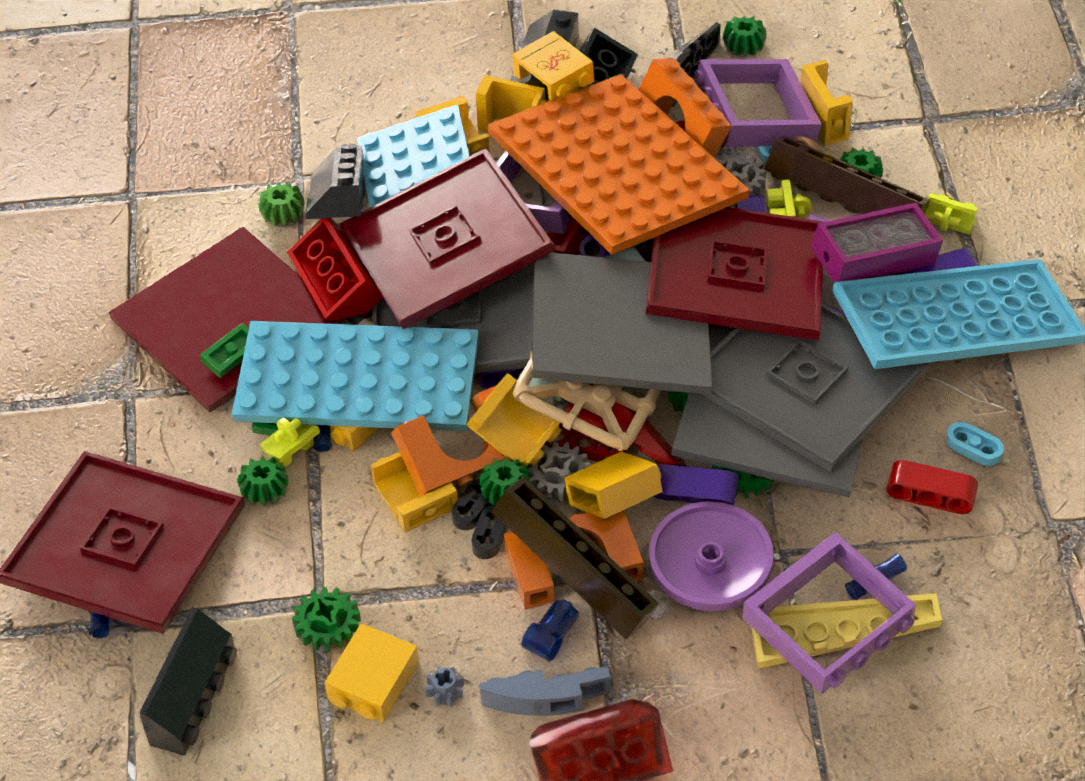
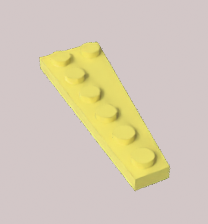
[751,593,942,669]

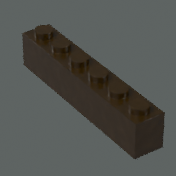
[764,135,931,214]
[492,477,659,640]

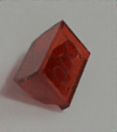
[529,699,673,781]

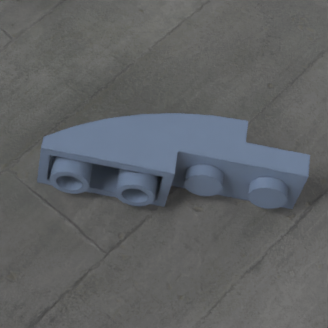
[479,666,611,716]

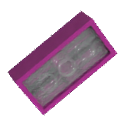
[811,203,943,283]

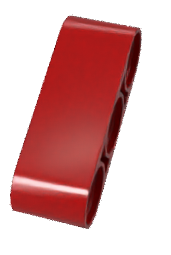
[886,460,978,514]

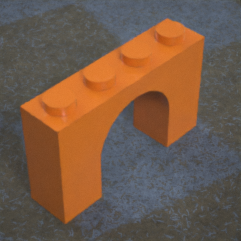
[638,58,732,158]
[391,385,512,496]
[504,510,643,610]

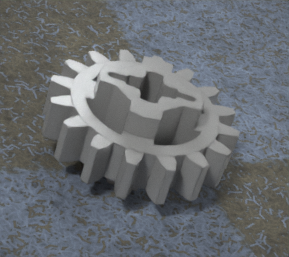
[715,151,766,196]
[527,441,591,502]

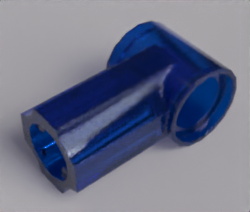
[521,599,579,662]

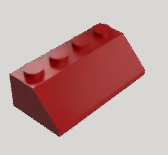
[287,218,383,321]

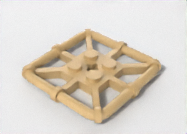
[513,351,661,451]

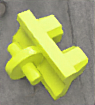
[766,179,812,219]
[925,193,978,235]
[260,418,320,467]

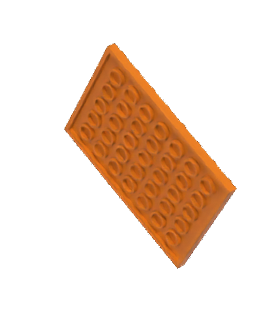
[488,74,749,255]

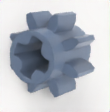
[425,666,464,707]

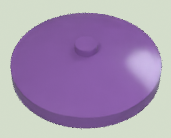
[649,501,773,611]

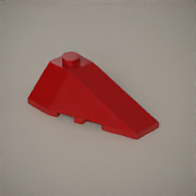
[565,383,687,466]

